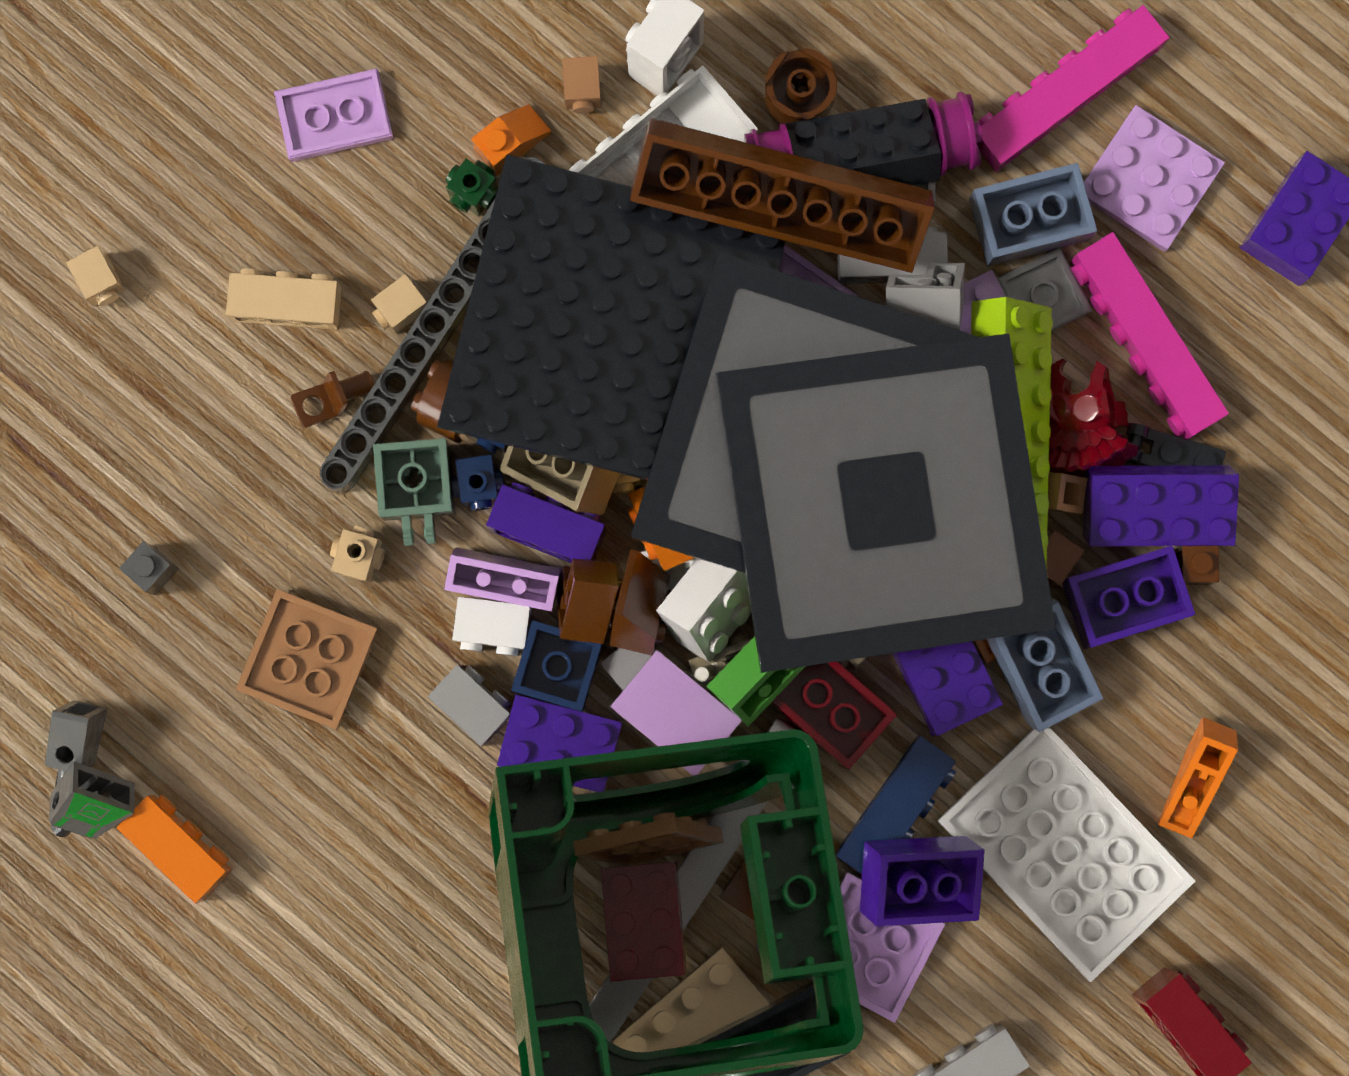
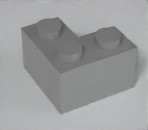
[886,263,965,330]

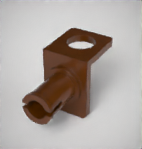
[290,371,374,428]

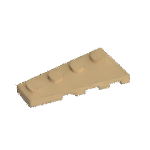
[611,947,769,1052]

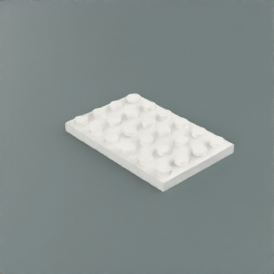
[937,727,1195,982]

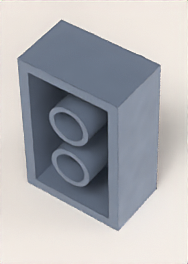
[969,163,1097,267]
[987,599,1103,732]

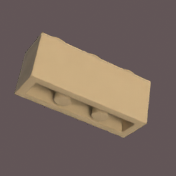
[226,268,342,330]

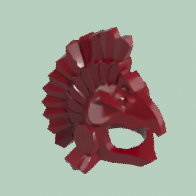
[1049,358,1139,477]

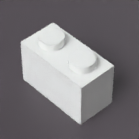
[452,597,532,656]

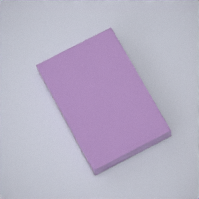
[274,69,394,162]
[610,650,741,776]

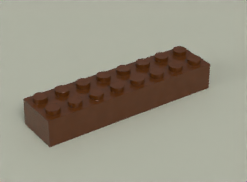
[630,118,935,273]

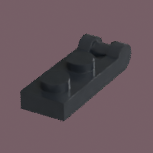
[1126,423,1226,466]

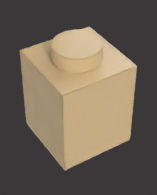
[66,246,126,306]
[371,274,427,334]

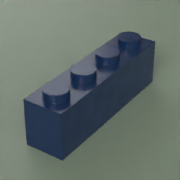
[835,736,956,874]

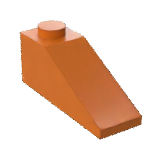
[1158,717,1238,839]

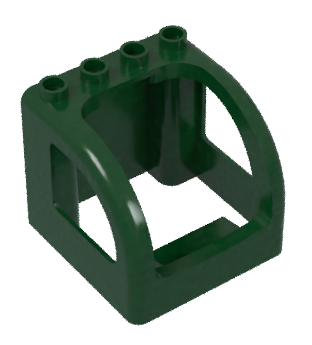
[488,729,863,1076]

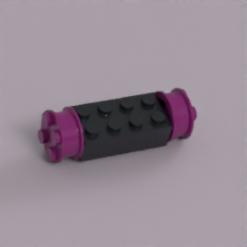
[744,92,982,185]

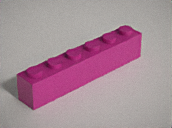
[976,5,1170,173]
[1071,232,1229,439]

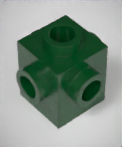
[445,158,498,217]

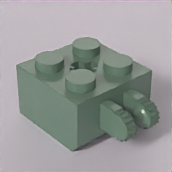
[373,438,455,546]

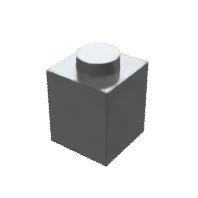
[119,541,179,595]

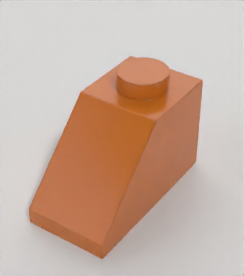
[471,104,551,176]

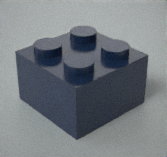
[511,620,604,712]

